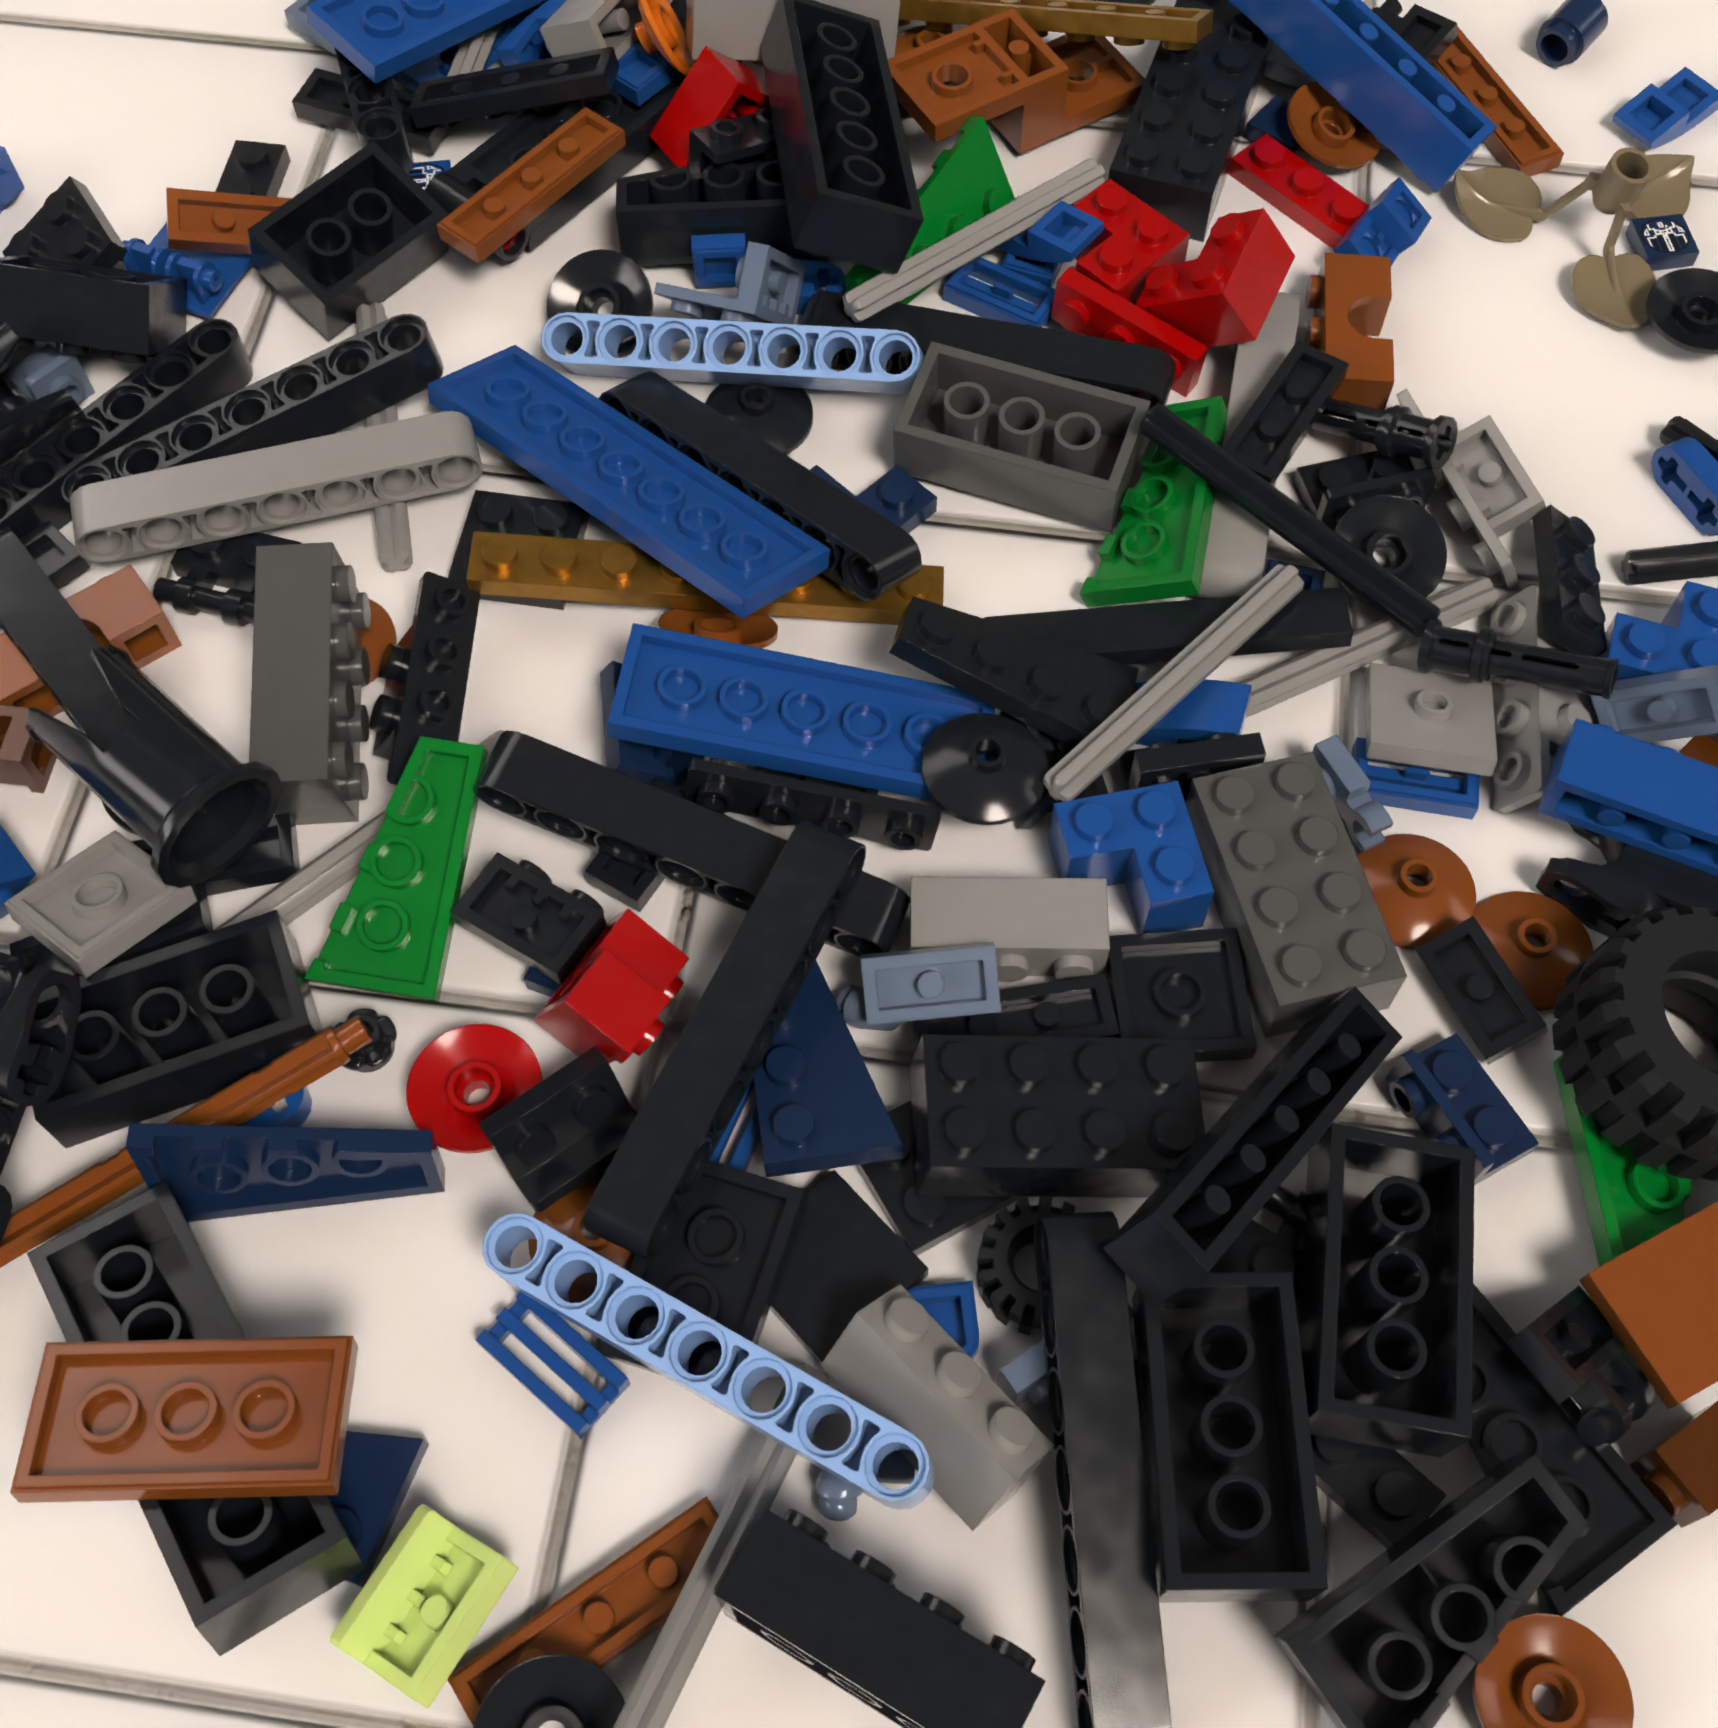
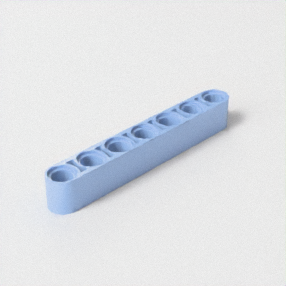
[541,312,925,394]
[483,1213,935,1510]

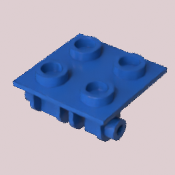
[120,222,253,319]

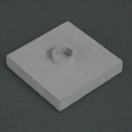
[1365,663,1498,777]
[4,830,197,979]

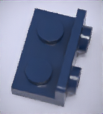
[1385,1033,1539,1185]

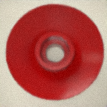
[406,1024,543,1153]

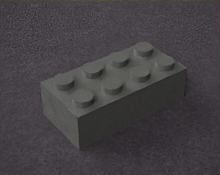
[893,341,1151,533]
[249,542,371,825]
[1186,752,1407,1038]

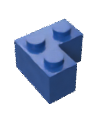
[1590,581,1718,703]
[1048,781,1214,934]

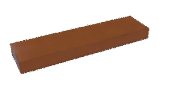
[1432,26,1564,177]
[436,107,626,264]
[447,1496,719,1727]

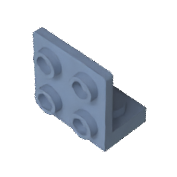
[654,241,806,324]

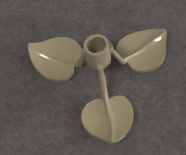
[1454,148,1695,329]

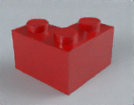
[649,46,770,169]
[1073,178,1190,304]
[1135,208,1295,348]
[533,908,690,1064]

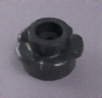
[334,1009,397,1073]

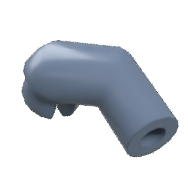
[815,1451,915,1521]

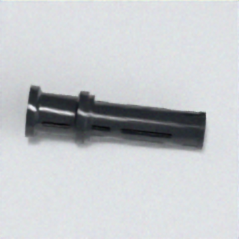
[1311,398,1458,469]
[1417,618,1619,700]

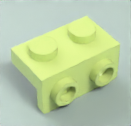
[330,1504,519,1709]

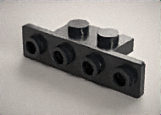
[369,571,480,785]
[684,759,942,851]

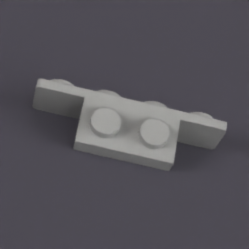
[1396,389,1546,588]
[1490,585,1593,814]

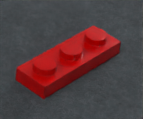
[1228,134,1369,249]
[1050,267,1209,397]

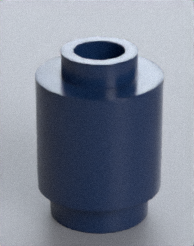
[1536,0,1608,66]

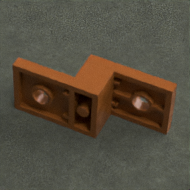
[888,7,1145,154]

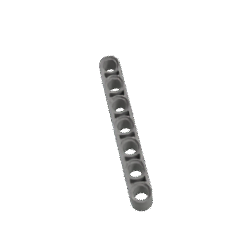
[1196,292,1301,599]
[70,411,483,563]

